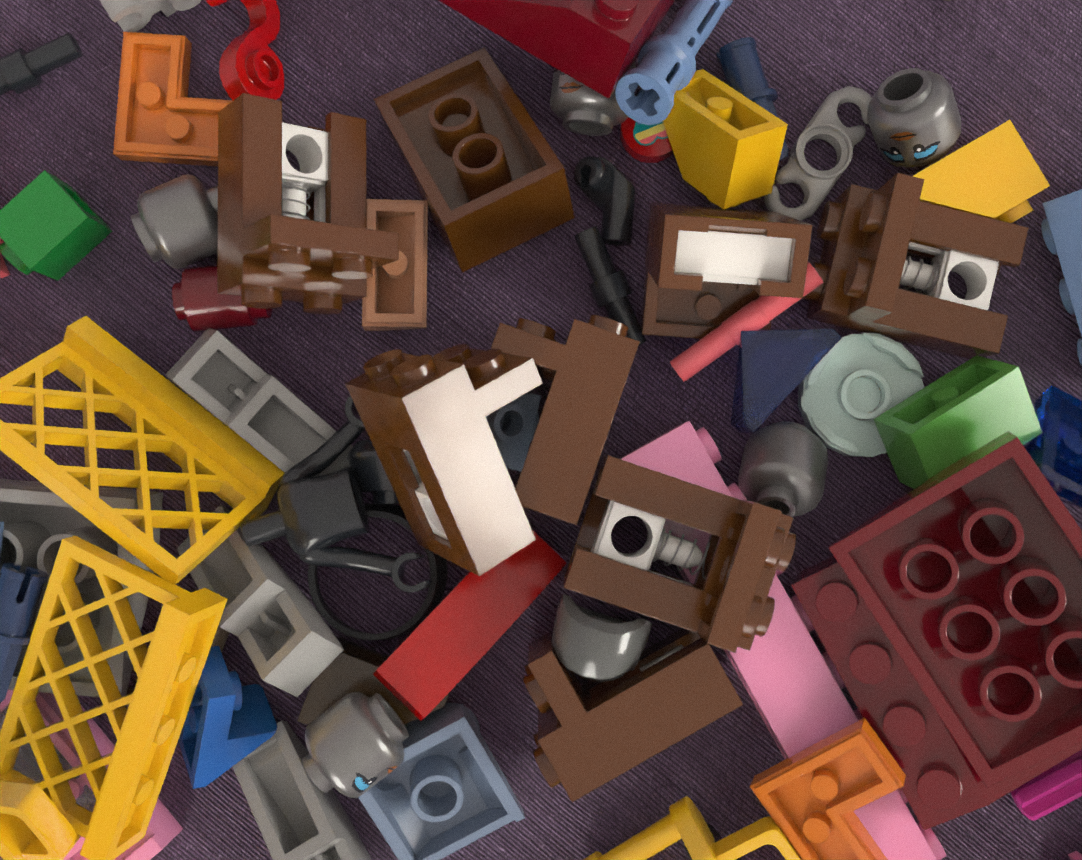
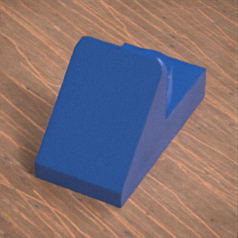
[178,646,277,789]

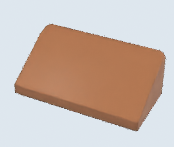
[362,199,428,331]

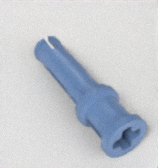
[615,0,733,125]

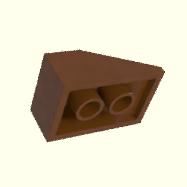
[373,47,575,273]

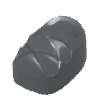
[552,594,653,682]

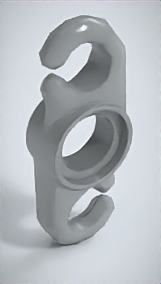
[764,86,872,221]

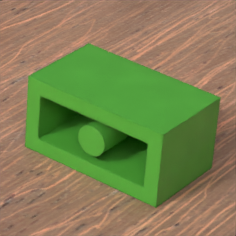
[873,355,1043,489]

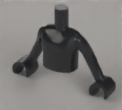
[241,396,433,593]

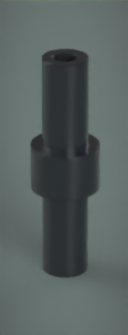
[0,32,83,96]
[574,226,647,345]

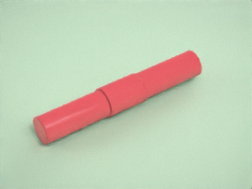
[670,262,824,382]

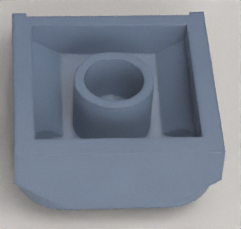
[358,703,525,860]

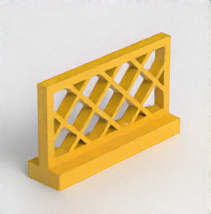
[0,316,284,585]
[0,536,228,860]

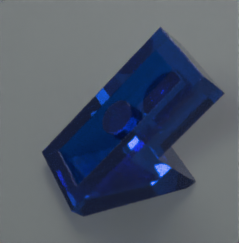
[1025,385,1082,509]

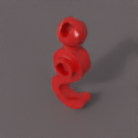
[206,0,284,101]

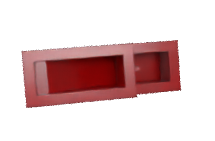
[373,530,567,721]

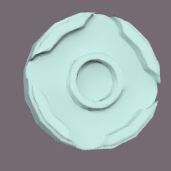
[798,333,924,457]

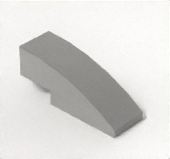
[165,328,353,477]
[177,504,344,697]
[233,720,372,860]

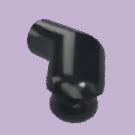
[574,156,635,246]

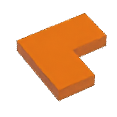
[113,32,233,167]
[750,717,906,860]

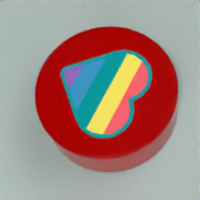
[620,117,674,163]

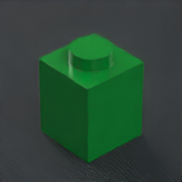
[0,170,113,281]

